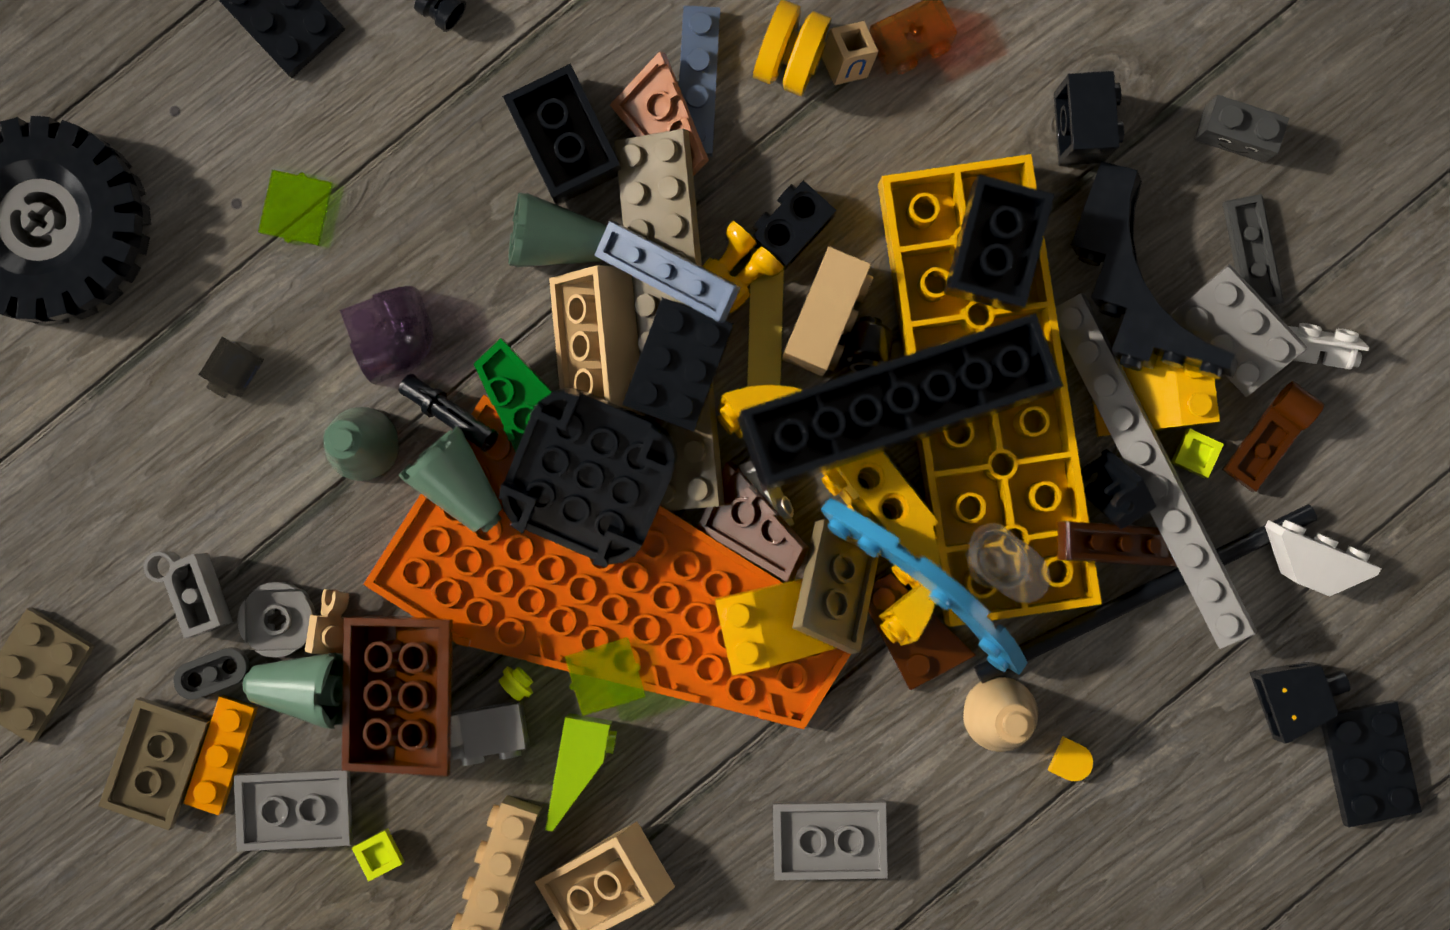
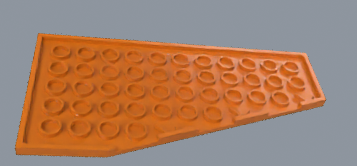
[363,395,851,729]

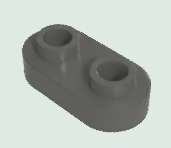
[173,647,250,700]

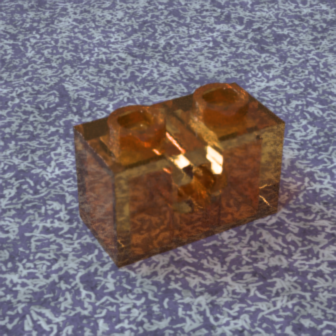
[869,0,958,75]

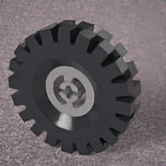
[0,116,151,325]

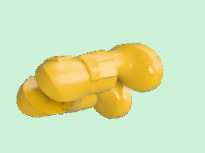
[702,221,784,313]

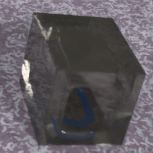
[199,337,264,398]

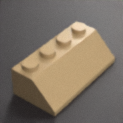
[549,265,645,416]

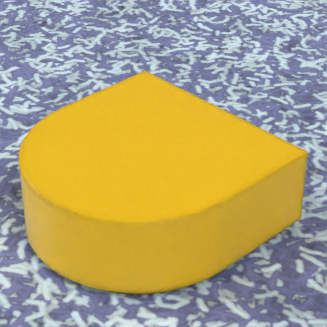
[1048,736,1093,781]

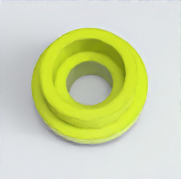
[499,666,533,701]

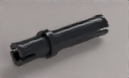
[398,374,498,452]

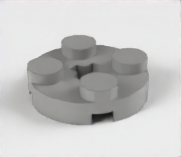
[237,582,316,657]

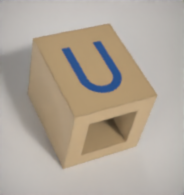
[822,21,878,85]

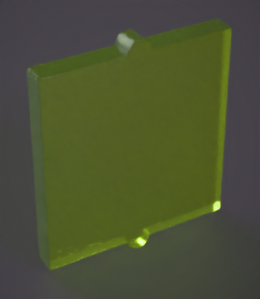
[258,170,333,246]
[564,637,646,716]

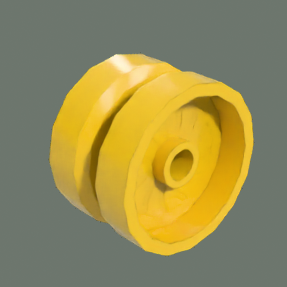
[753,0,831,97]

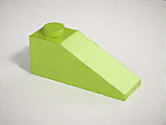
[545,713,617,831]

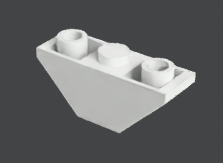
[1265,519,1381,596]

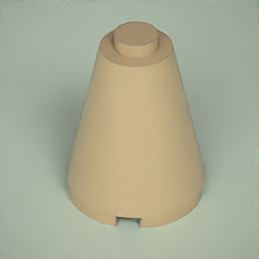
[963,677,1038,752]

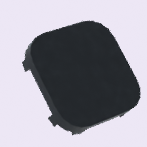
[499,388,678,567]

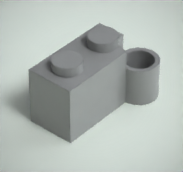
[143,551,233,639]
[451,700,530,766]

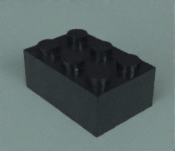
[503,63,621,205]
[944,174,1055,313]

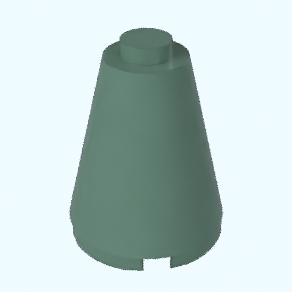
[508,193,606,268]
[323,407,399,481]
[399,426,502,533]
[243,653,343,729]

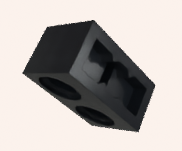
[752,180,837,271]

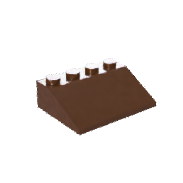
[342,615,452,776]

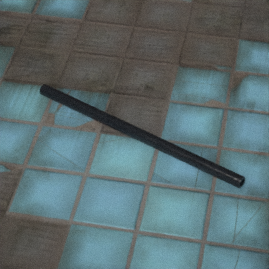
[974,504,1317,684]

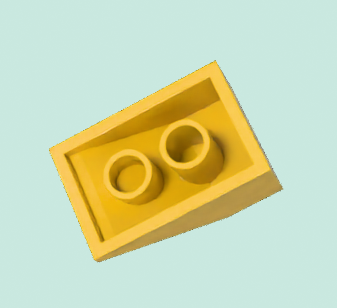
[1093,355,1220,437]
[715,578,836,676]

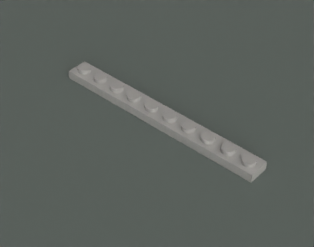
[1055,293,1257,649]

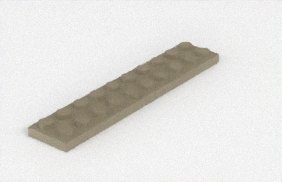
[615,129,725,511]

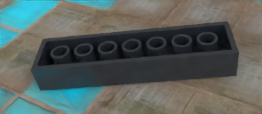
[737,313,1063,492]

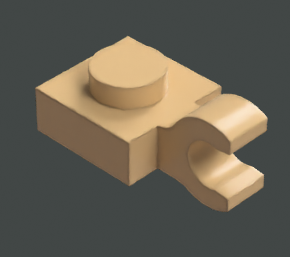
[304,589,349,654]

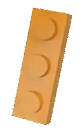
[183,695,258,815]

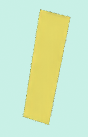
[747,248,784,387]

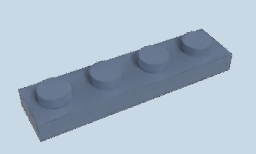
[679,5,720,157]
[594,221,741,322]

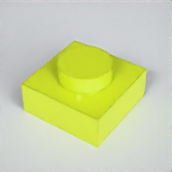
[1171,428,1224,478]
[352,828,405,882]

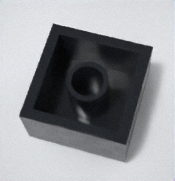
[1054,71,1124,166]

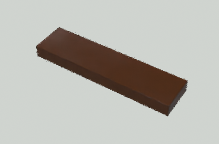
[1058,521,1178,567]

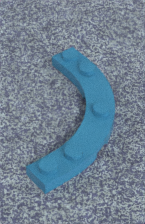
[821,497,1028,675]

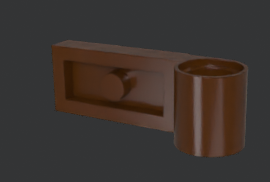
[1222,381,1325,492]

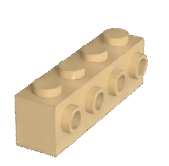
[451,795,542,930]

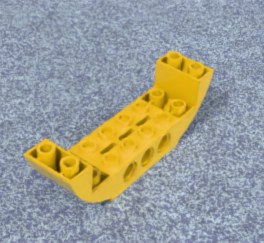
[717,385,940,646]

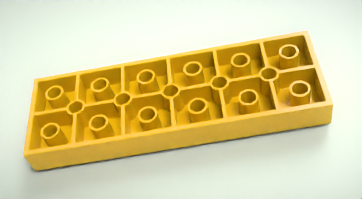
[878,154,1102,627]

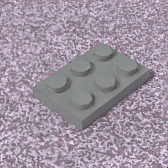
[1170,264,1307,397]
[234,768,353,852]
[773,800,888,880]

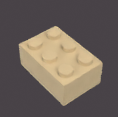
[782,246,873,377]

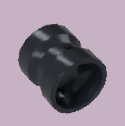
[414,0,466,32]

